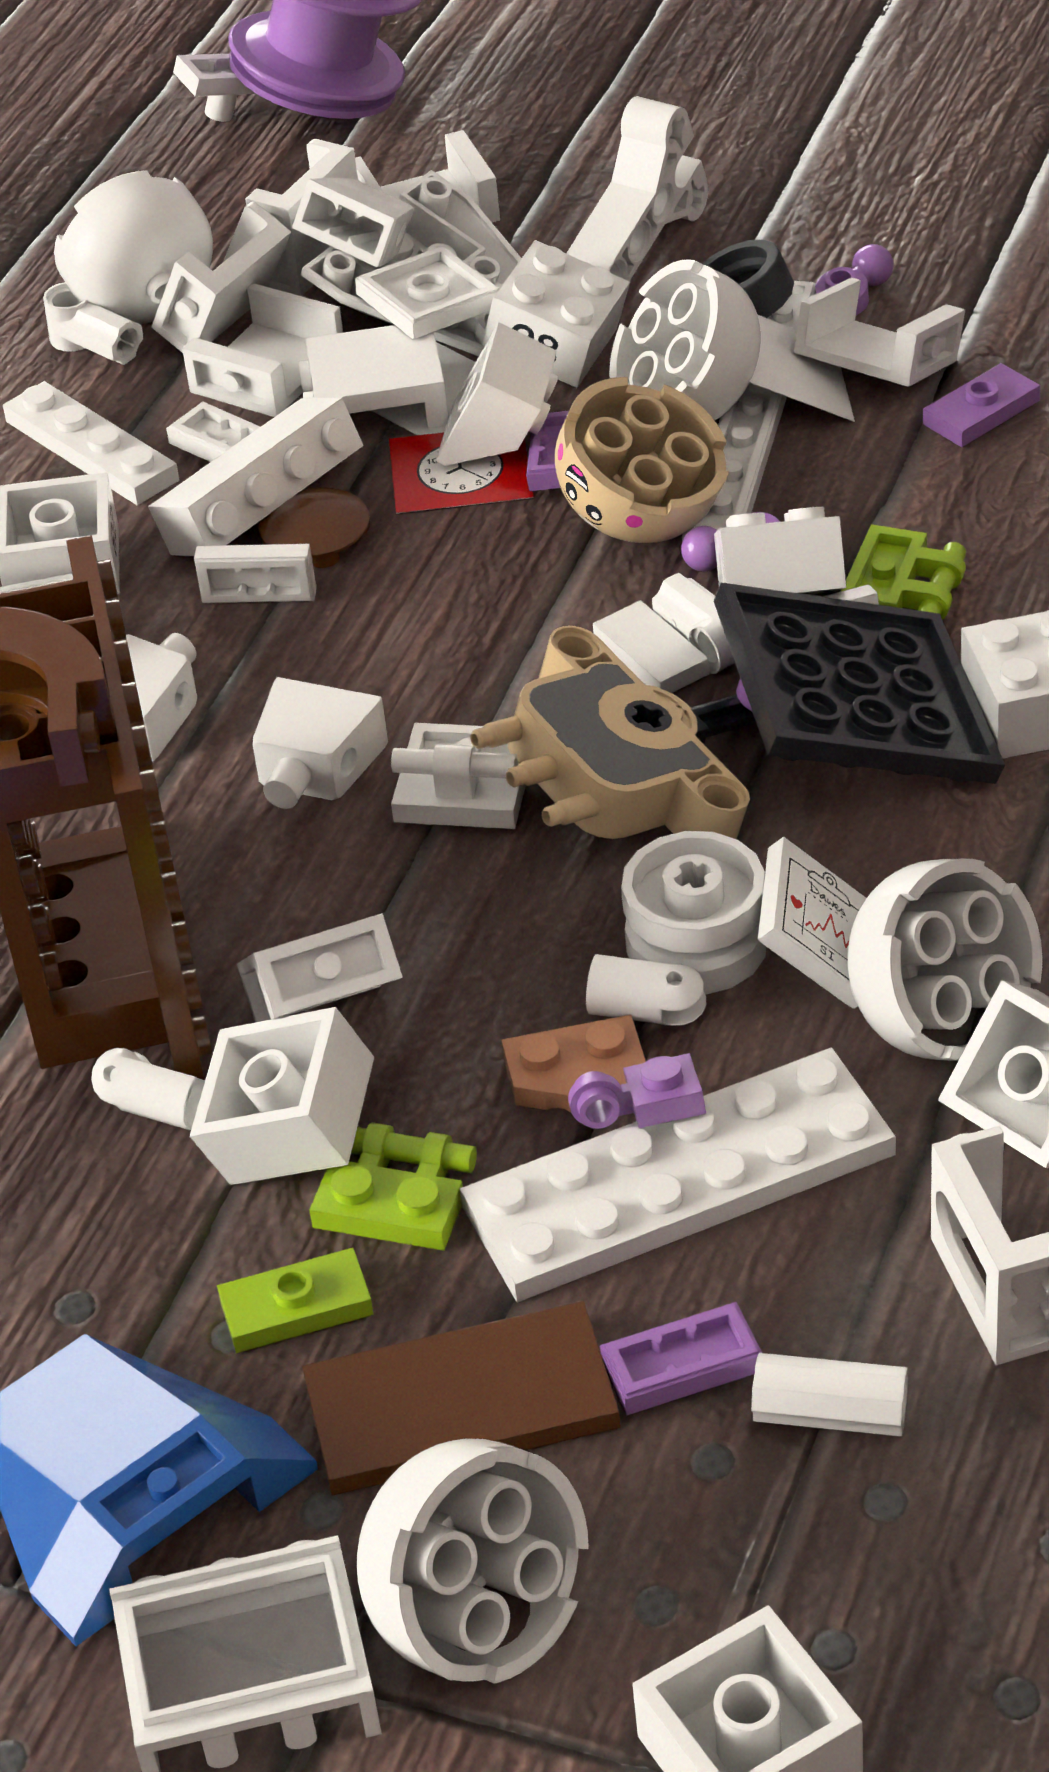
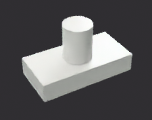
[173,53,256,122]

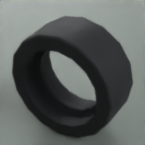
[702,239,794,318]

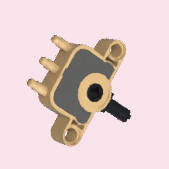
[470,626,756,839]

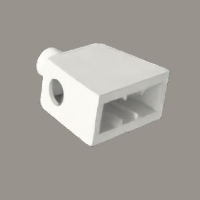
[292,178,414,268]
[126,633,197,762]
[253,677,388,809]

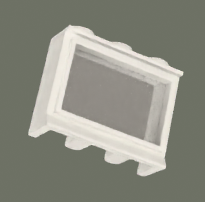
[109,1535,382,1772]

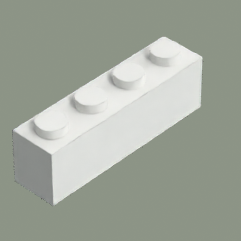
[148,397,363,556]

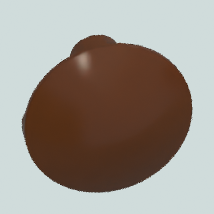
[258,487,370,568]

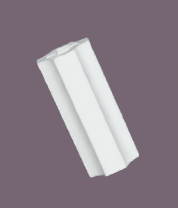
[751,1353,908,1436]

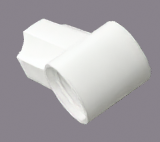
[43,282,143,365]
[652,573,735,674]

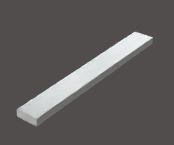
[682,281,816,541]

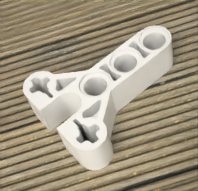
[566,96,708,281]

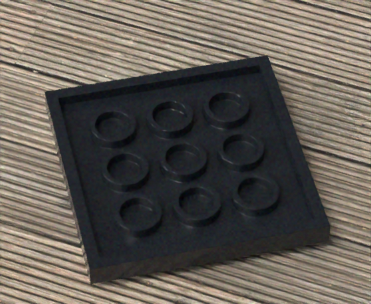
[713,582,1005,784]

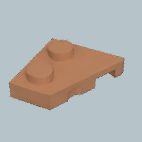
[501,1015,646,1112]

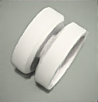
[621,831,766,995]

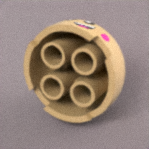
[555,377,729,543]

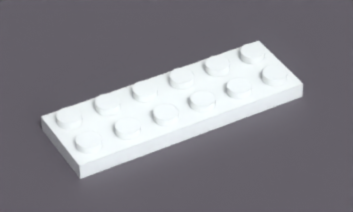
[460,1047,896,1303]

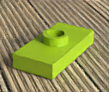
[217,1247,374,1353]

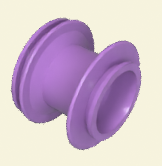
[228,0,422,119]

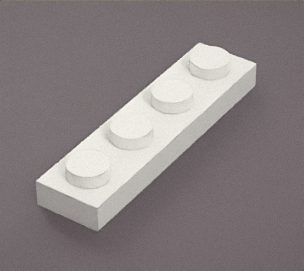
[3,381,179,506]

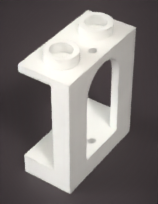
[931,1125,1049,1365]

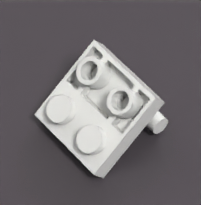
[391,723,526,829]

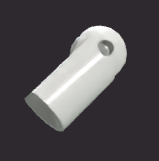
[586,954,706,1025]
[91,1048,205,1130]

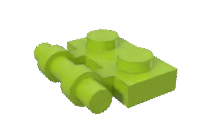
[841,524,966,620]
[309,1122,477,1251]

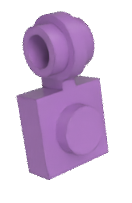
[568,1053,706,1129]

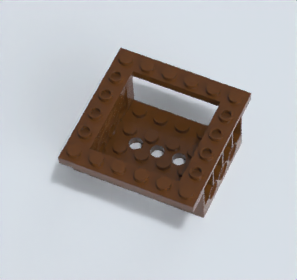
[0,535,212,1080]

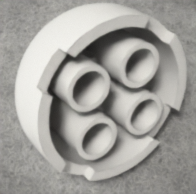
[54,171,213,324]
[609,260,761,420]
[848,858,1042,1061]
[357,1439,588,1684]

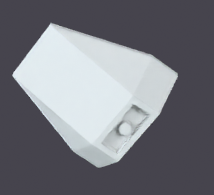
[301,170,521,356]

